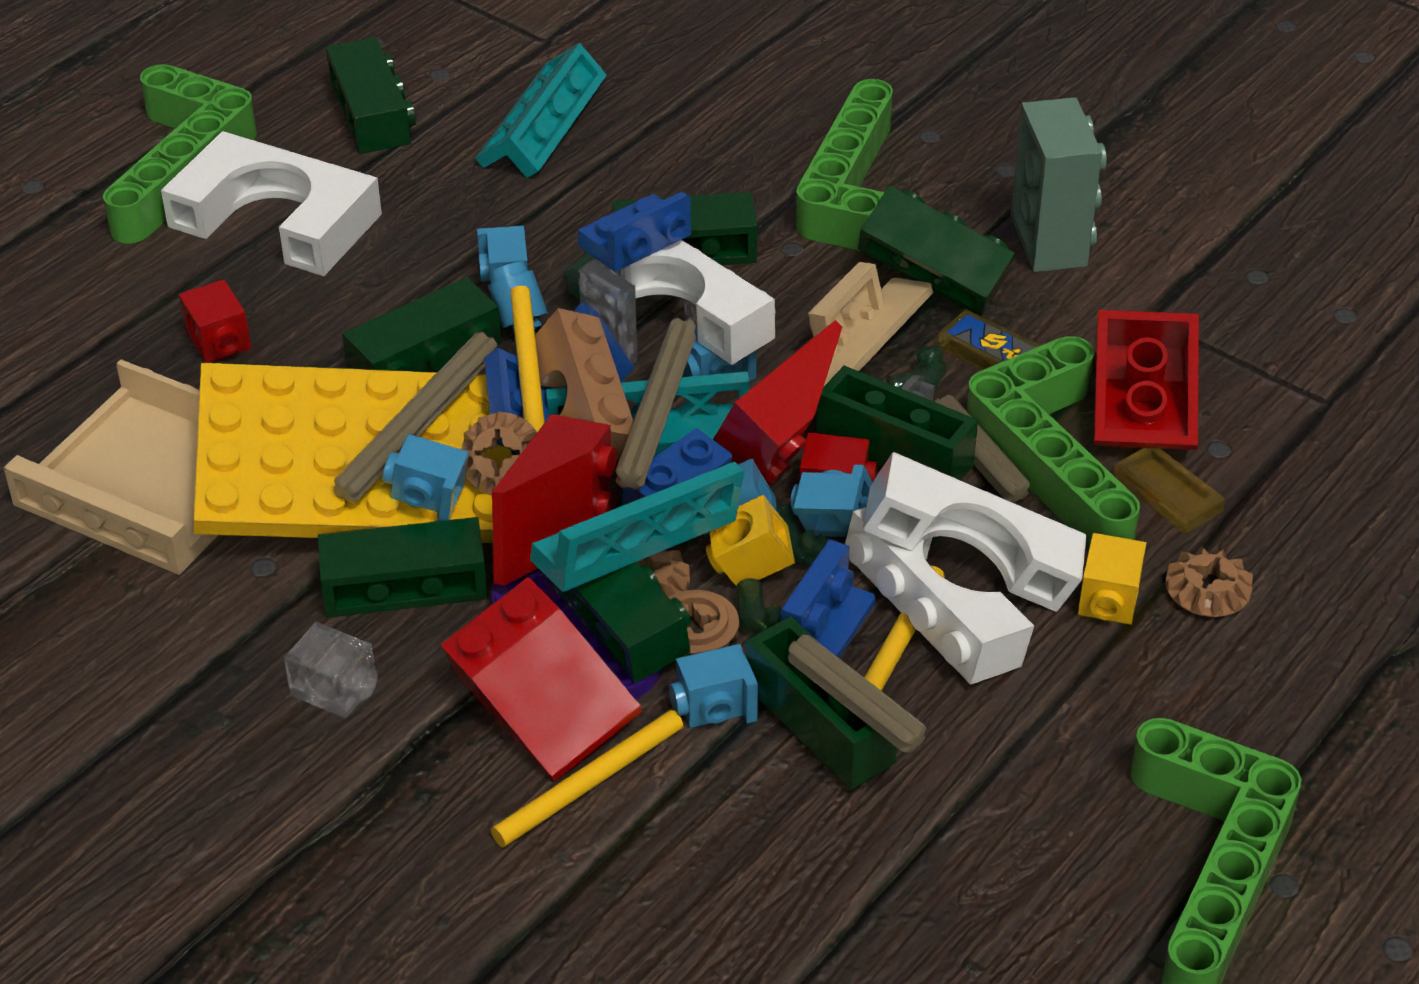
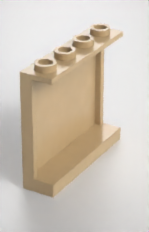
[3,360,218,575]

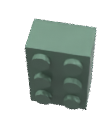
[1010,97,1107,272]

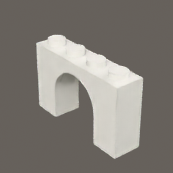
[161,131,382,276]

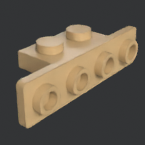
[808,262,933,386]

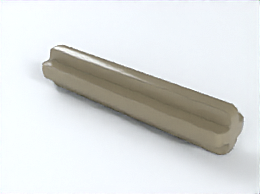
[934,394,1030,503]
[788,635,926,753]

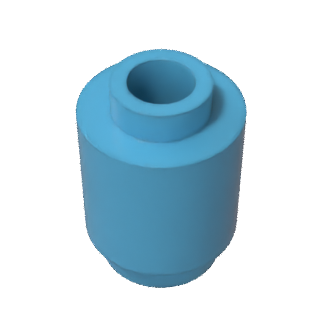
[487,260,548,334]

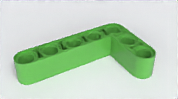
[103,64,257,244]
[795,79,893,251]
[966,336,1140,549]
[1130,718,1302,984]

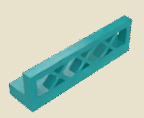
[475,42,607,178]
[546,371,750,462]
[530,462,745,592]

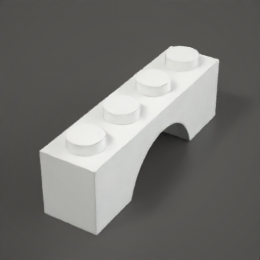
[600,240,775,365]
[862,452,1086,612]
[845,507,1034,685]

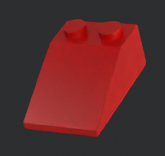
[1093,310,1199,450]
[713,320,842,487]
[492,414,617,586]
[440,577,643,782]

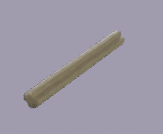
[616,318,696,490]
[334,332,497,503]

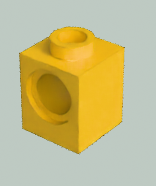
[706,495,795,589]
[1078,533,1147,625]

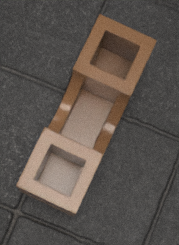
[535,308,634,460]

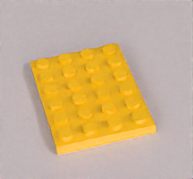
[193,363,512,543]

